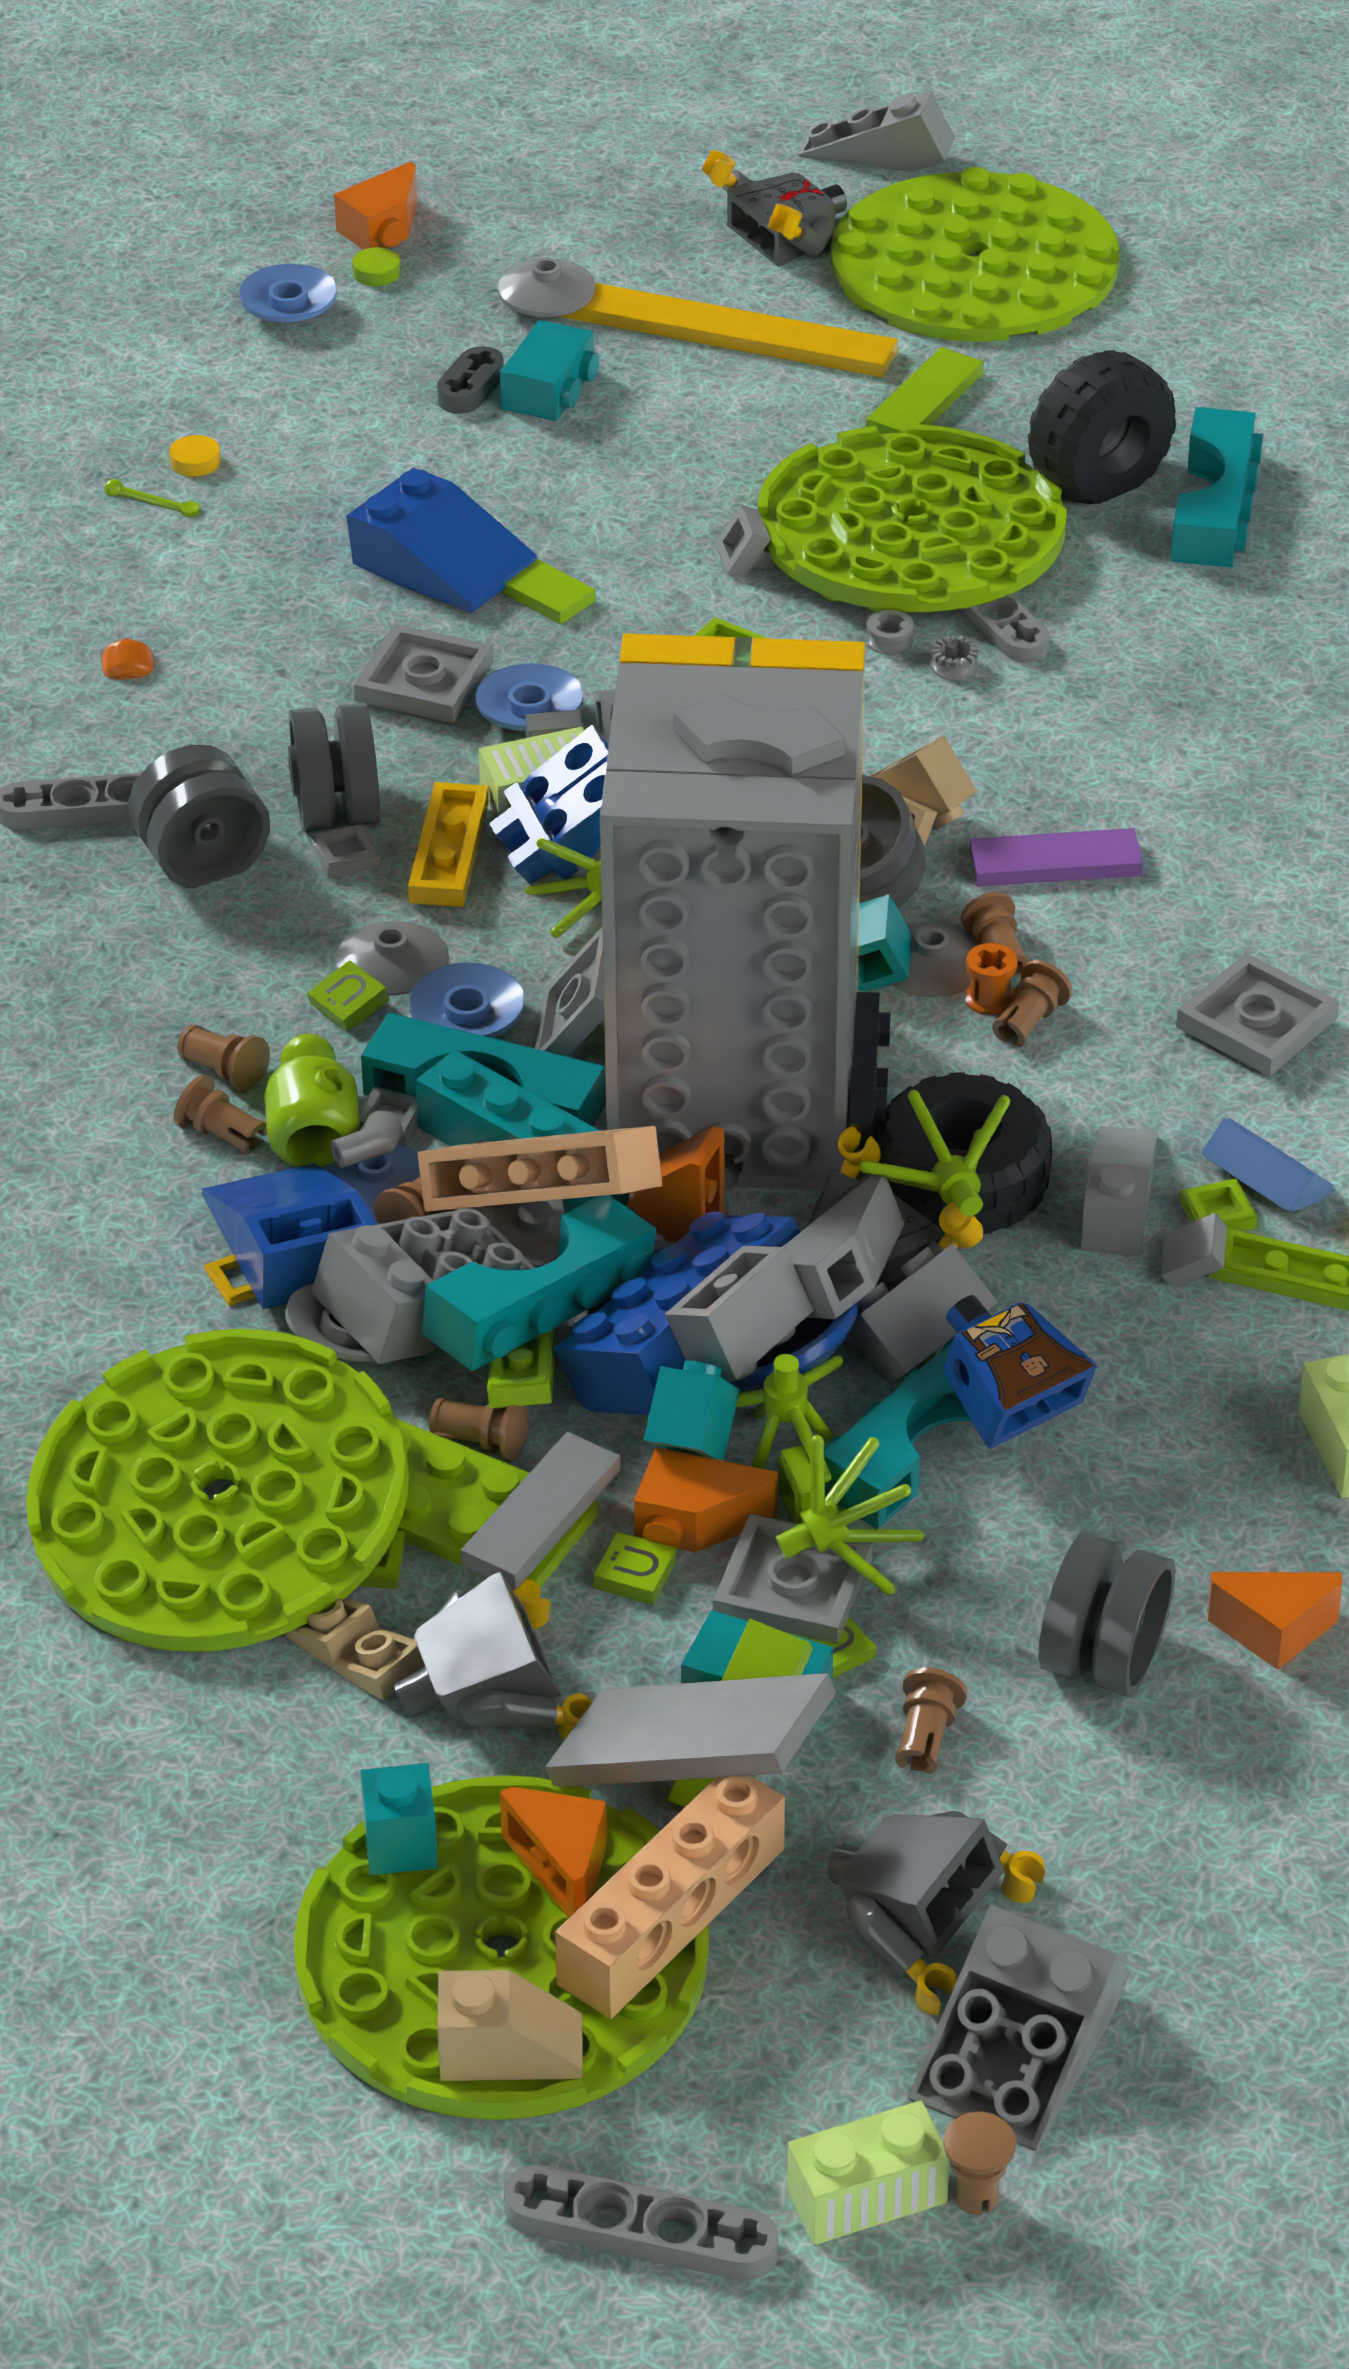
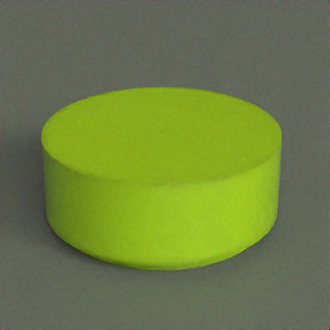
[352,247,401,286]

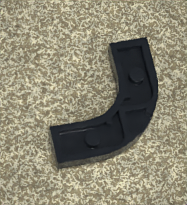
[849,992,891,1147]

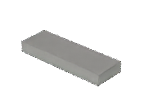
[461,1432,621,1590]

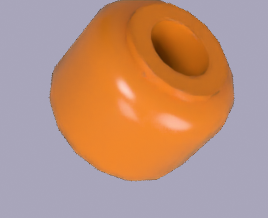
[101,638,154,680]

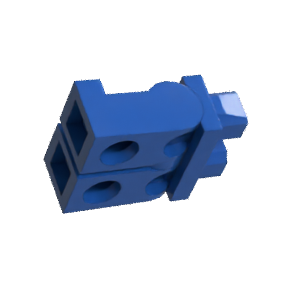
[490,725,609,884]

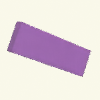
[969,828,1143,887]

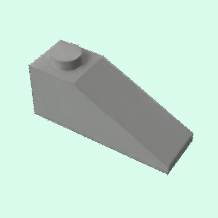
[1081,1126,1158,1257]

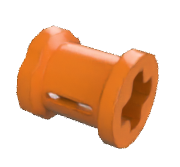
[965,943,1018,1015]

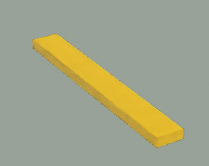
[558,283,898,377]

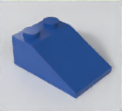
[346,468,537,613]

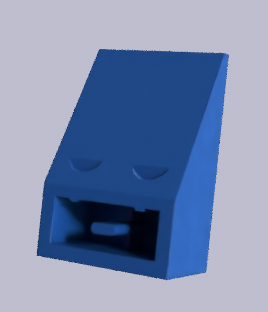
[202,1163,377,1310]

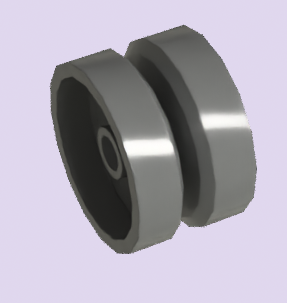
[288,702,380,831]
[128,744,270,888]
[860,775,926,908]
[1038,1532,1176,1696]

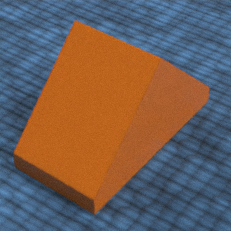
[1207,1572,1343,1670]
[500,1786,607,1918]

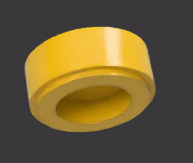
[169,435,221,477]

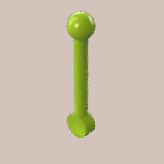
[104,479,201,517]

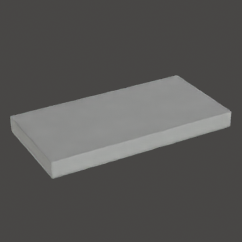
[545,1673,837,1787]

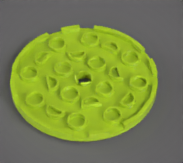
[831,167,1119,342]
[758,424,1067,613]
[26,1329,409,1652]
[294,1775,709,2120]

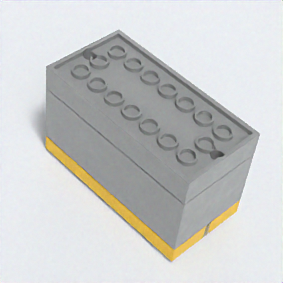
[600,633,865,1191]

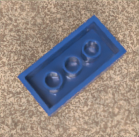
[554,1212,800,1415]

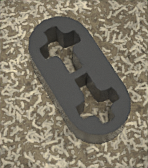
[437,346,504,414]

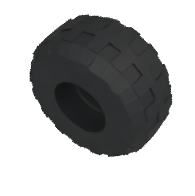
[1028,350,1176,504]
[874,1072,1052,1235]

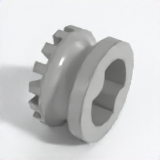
[866,610,914,655]
[931,635,979,680]

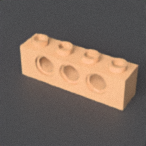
[417,1126,663,1212]
[555,1776,785,2020]

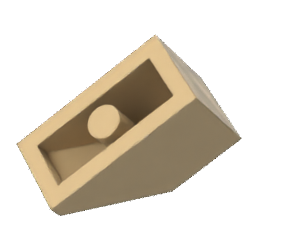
[870,735,978,830]
[437,1970,583,2081]

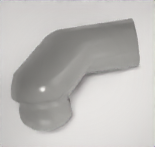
[331,1111,403,1168]

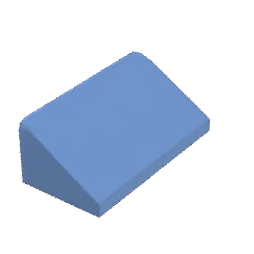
[1202,1118,1336,1211]

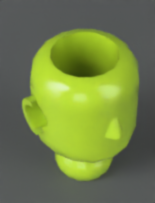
[264,1033,361,1167]

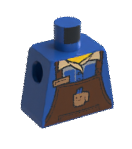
[944,1295,1097,1449]

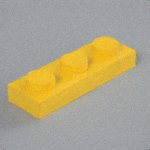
[408,782,489,907]

